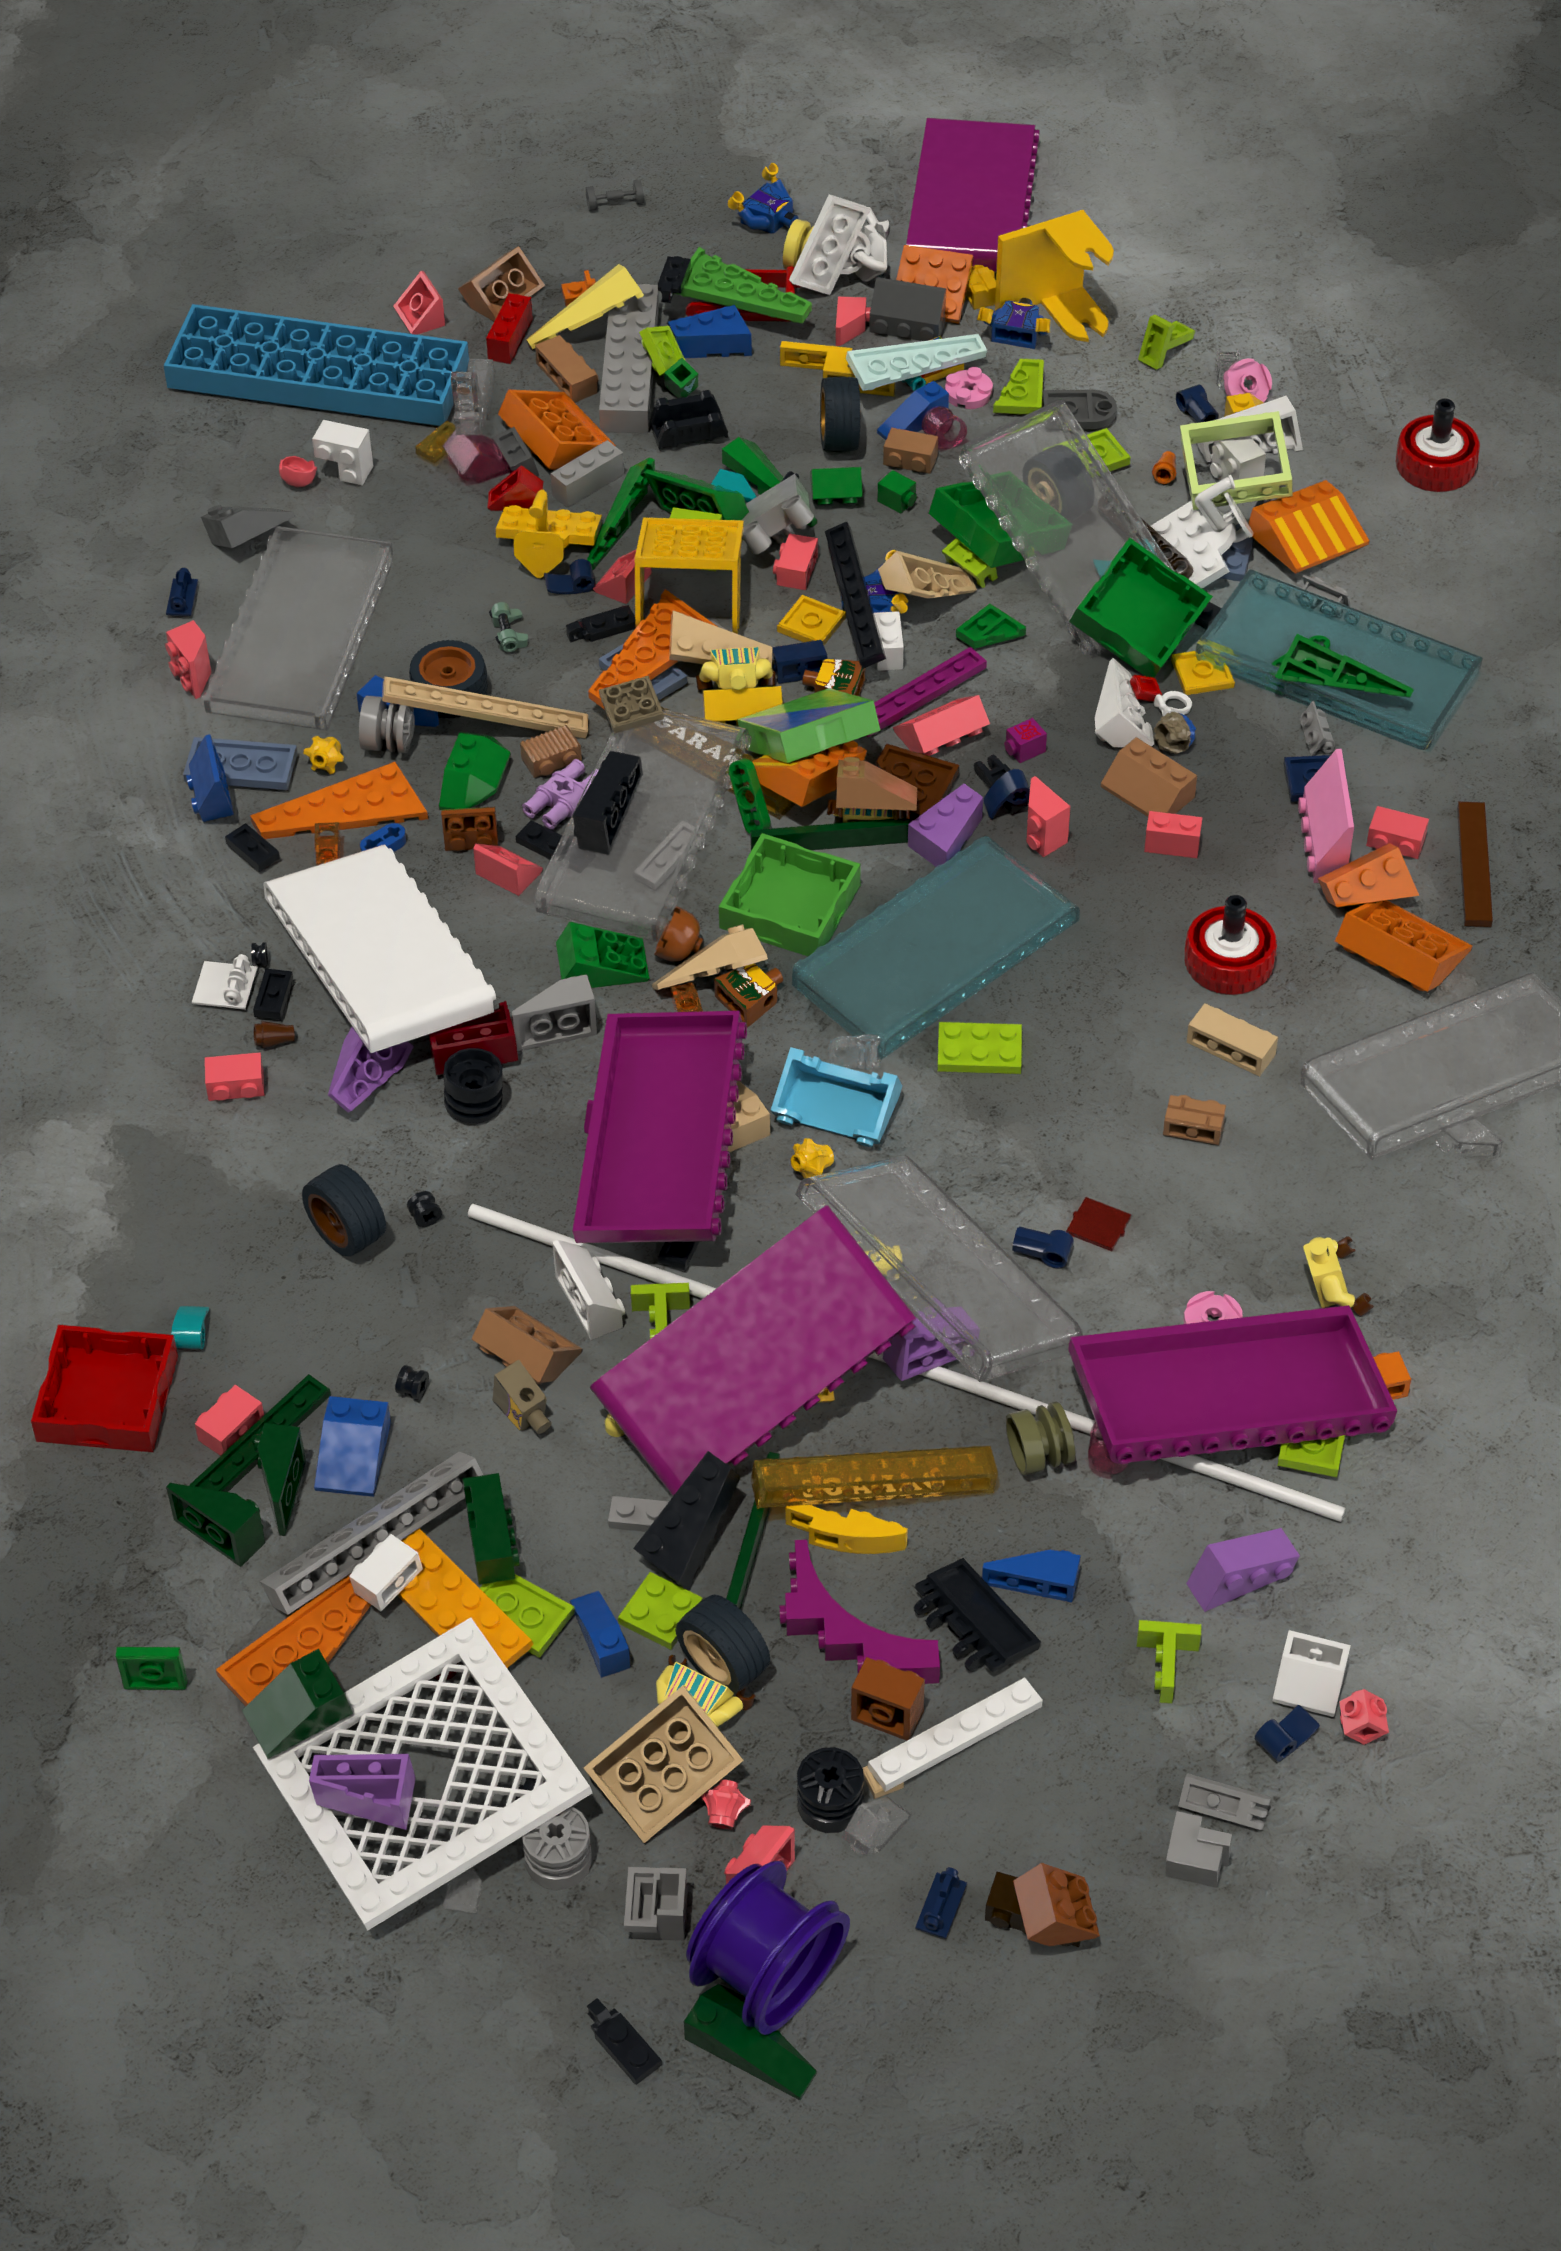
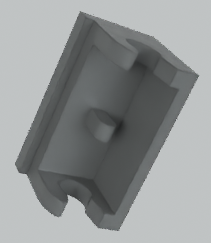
[492,427,539,476]

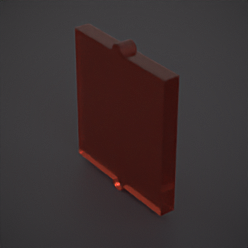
[1066,1197,1132,1252]

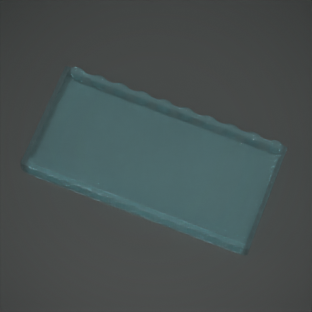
[1196,569,1483,750]
[792,836,1080,1060]

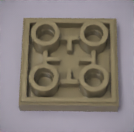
[599,676,664,734]

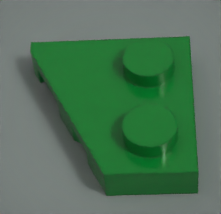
[956,604,1026,649]

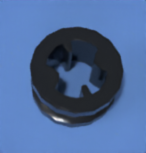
[251,942,268,966]

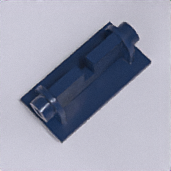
[166,568,198,616]
[915,1867,967,1939]

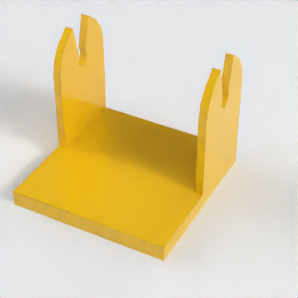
[995,210,1114,342]
[635,517,744,634]

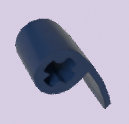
[544,559,595,594]
[983,769,1030,819]
[1254,1705,1320,1762]

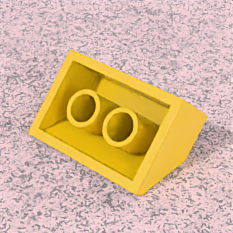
[702,686,782,727]

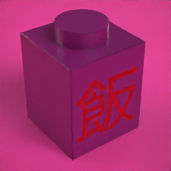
[1004,718,1047,763]

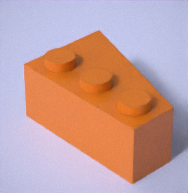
[1318,843,1419,907]

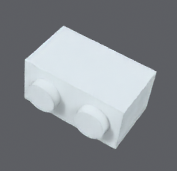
[874,612,904,671]
[349,1534,423,1611]

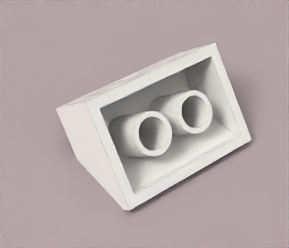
[552,1240,625,1340]

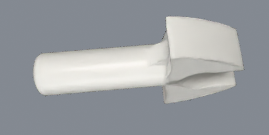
[864,207,889,239]

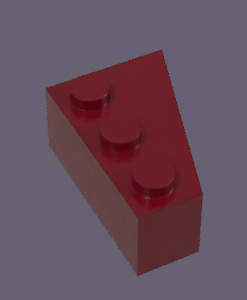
[429,1001,518,1075]

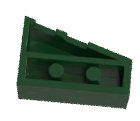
[463,1473,520,1585]

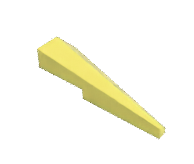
[526,264,644,349]

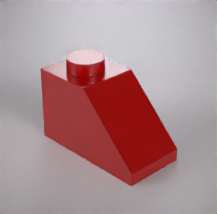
[487,465,543,511]

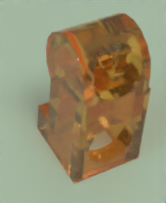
[315,822,341,866]
[671,982,703,1012]

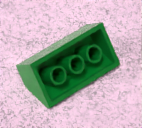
[644,469,749,520]

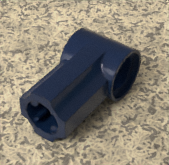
[1176,384,1219,423]
[1012,1226,1074,1269]

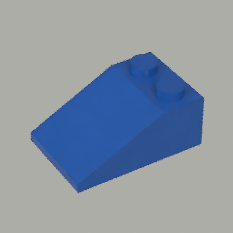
[186,734,234,822]
[314,1396,391,1497]

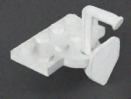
[789,194,887,295]
[1151,475,1254,588]

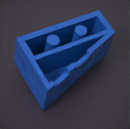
[668,305,752,358]

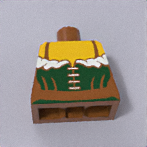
[802,659,865,696]
[714,964,783,1027]

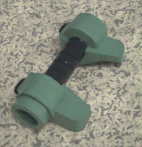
[489,602,528,652]

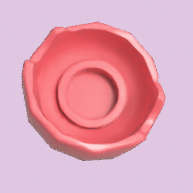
[279,456,317,487]

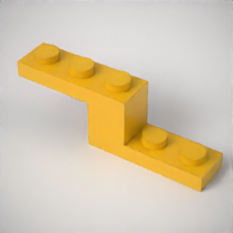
[780,341,895,397]

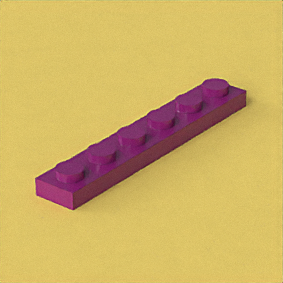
[866,647,987,737]

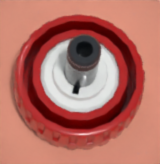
[1396,398,1480,492]
[1184,895,1277,995]

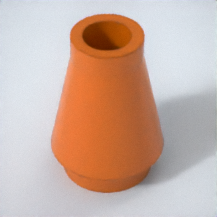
[1152,451,1176,484]

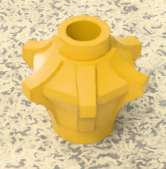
[304,736,344,774]
[791,1138,834,1182]

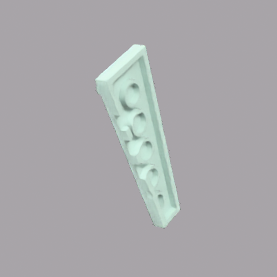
[846,334,987,391]

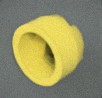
[605,1414,625,1437]

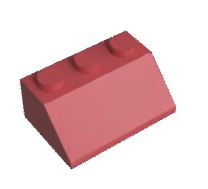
[893,695,990,756]

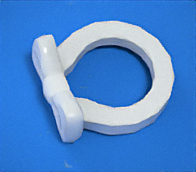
[1154,691,1192,716]

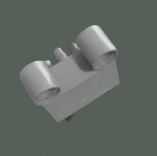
[742,471,814,554]

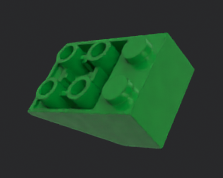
[556,922,650,988]

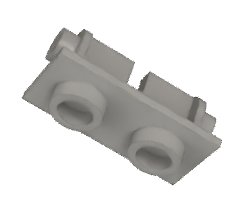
[1296,575,1350,615]
[1300,701,1335,756]

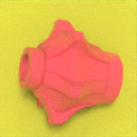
[701,1780,751,1829]

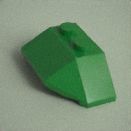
[439,733,511,810]

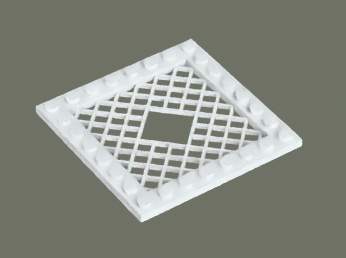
[253,1618,592,1931]

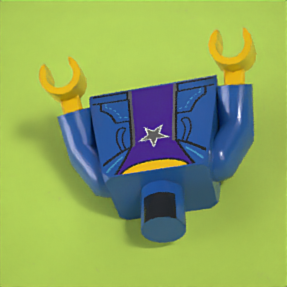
[727,163,798,233]
[977,298,1050,349]
[841,550,908,614]

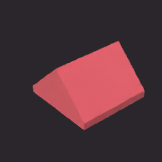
[393,271,445,335]
[593,550,652,604]
[473,844,543,896]

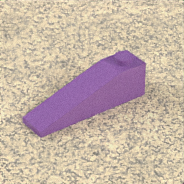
[328,1026,414,1112]

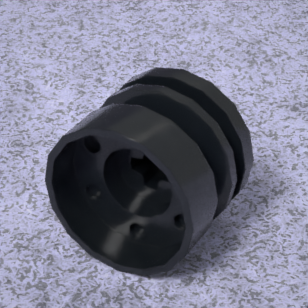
[444,1048,503,1123]
[797,1747,864,1833]

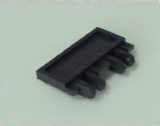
[913,1558,1041,1672]

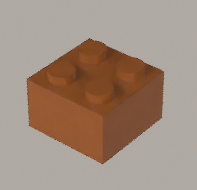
[851,1657,925,1741]

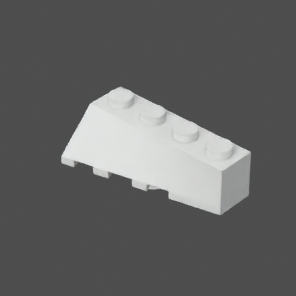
[1197,396,1303,462]

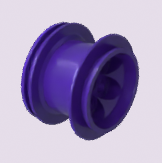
[686,1861,850,2035]

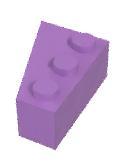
[908,784,983,874]
[882,1309,979,1381]
[1186,1528,1300,1612]
[309,1754,416,1830]

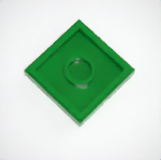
[116,1647,187,1690]

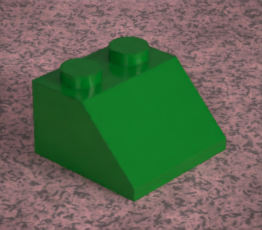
[810,467,862,504]

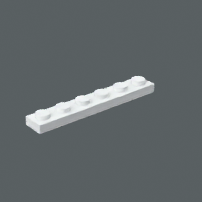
[868,1678,1043,1792]

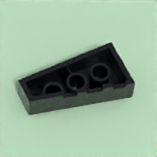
[573,751,643,855]
[633,1451,740,1591]

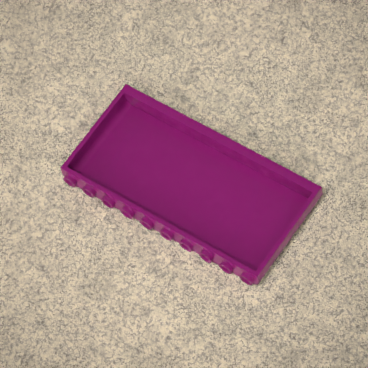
[906,118,1040,272]
[572,1011,747,1243]
[590,1205,917,1496]
[1068,1305,1397,1464]

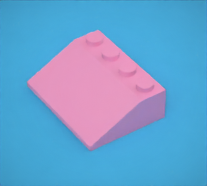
[1298,749,1354,883]

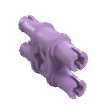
[522,759,598,829]

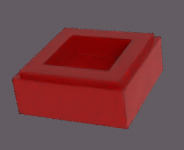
[1130,675,1162,702]

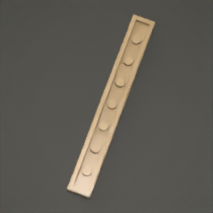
[382,677,588,739]

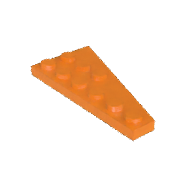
[588,589,718,710]
[250,762,428,839]
[216,1573,371,1706]

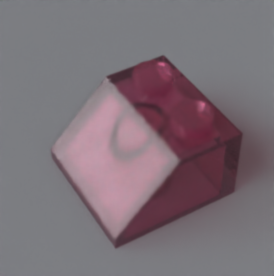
[443,424,512,483]

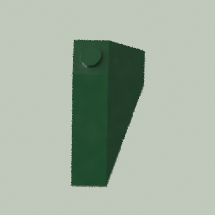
[684,1984,817,2100]

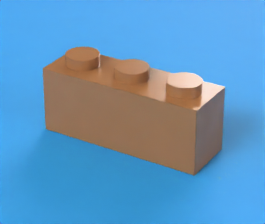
[535,335,599,403]

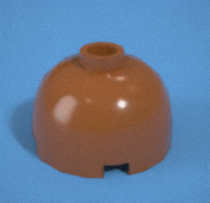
[654,906,703,962]

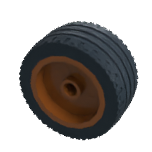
[409,640,488,719]

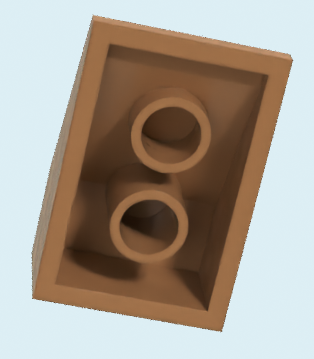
[836,757,917,811]

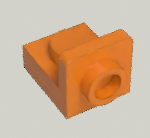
[561,270,596,306]

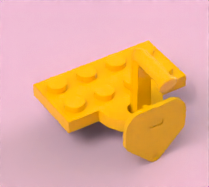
[496,490,602,578]

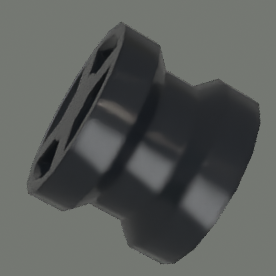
[407,1191,442,1227]
[395,1365,429,1400]

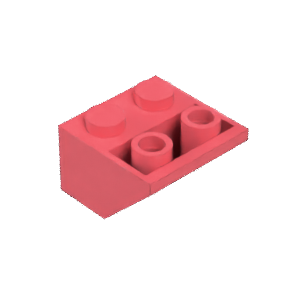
[165,620,211,699]

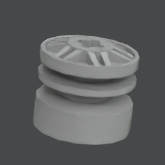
[359,696,415,753]
[522,1806,592,1890]

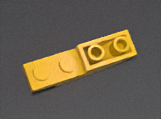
[785,1498,908,1554]

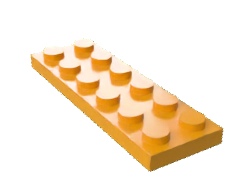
[397,1528,533,1668]

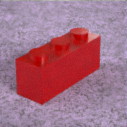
[486,293,533,364]

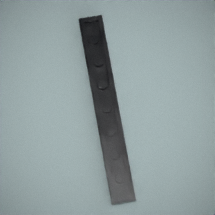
[825,522,886,669]

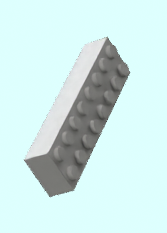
[599,284,659,433]

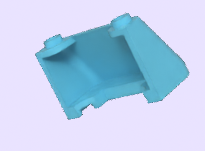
[770,1047,903,1147]

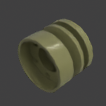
[1006,1401,1075,1475]

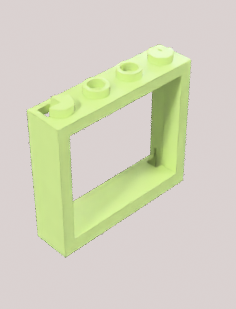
[1180,411,1293,510]

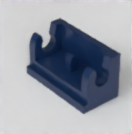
[772,640,828,684]

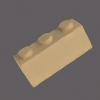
[1187,1003,1278,1077]

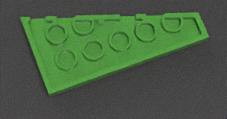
[674,247,812,324]

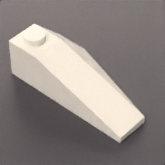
[1095,658,1154,747]

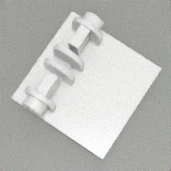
[192,954,258,1010]

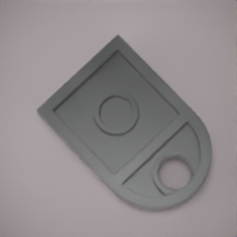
[1043,390,1117,430]

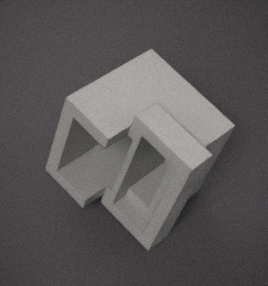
[1166,1811,1232,1887]
[624,1867,688,1940]

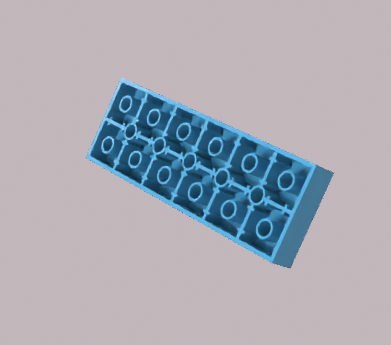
[164,304,470,426]

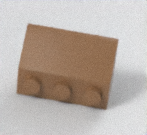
[458,246,545,321]
[1101,737,1197,817]
[472,1306,582,1384]

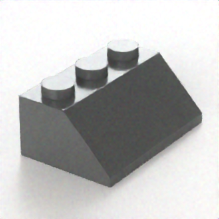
[869,277,946,341]

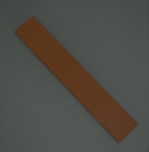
[1457,801,1493,927]

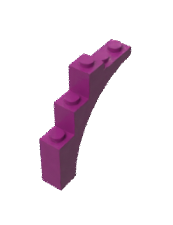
[779,1539,940,1684]

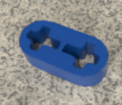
[360,823,406,852]

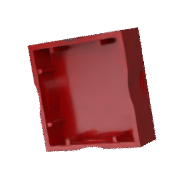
[31,1325,178,1453]

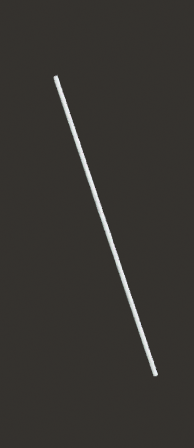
[468,1204,1346,1522]

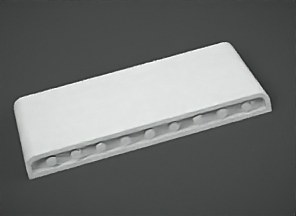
[263,845,496,1053]

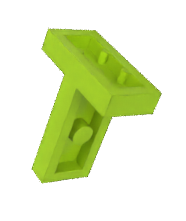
[1138,315,1195,370]
[631,1283,690,1339]
[1137,1620,1202,1704]

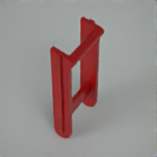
[686,266,801,321]

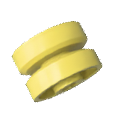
[783,219,814,270]

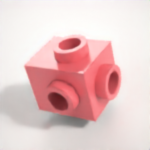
[1339,1689,1389,1745]

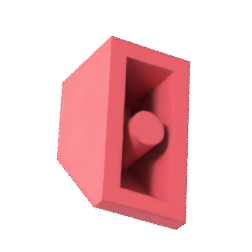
[836,297,871,346]

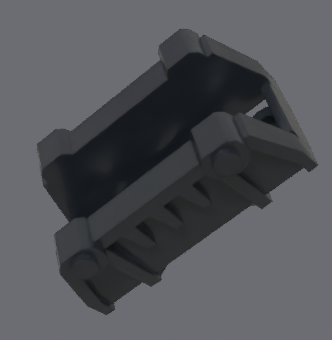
[650,390,728,449]

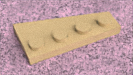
[669,611,772,667]

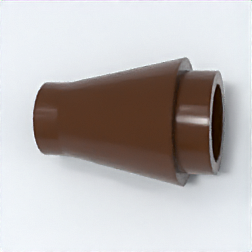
[253,1021,295,1048]

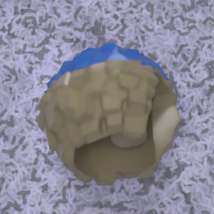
[1154,712,1196,755]

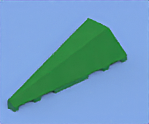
[722,437,817,528]
[587,457,655,570]
[1274,634,1414,698]

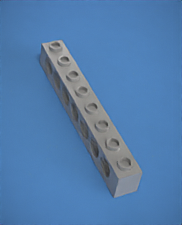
[260,1451,483,1615]

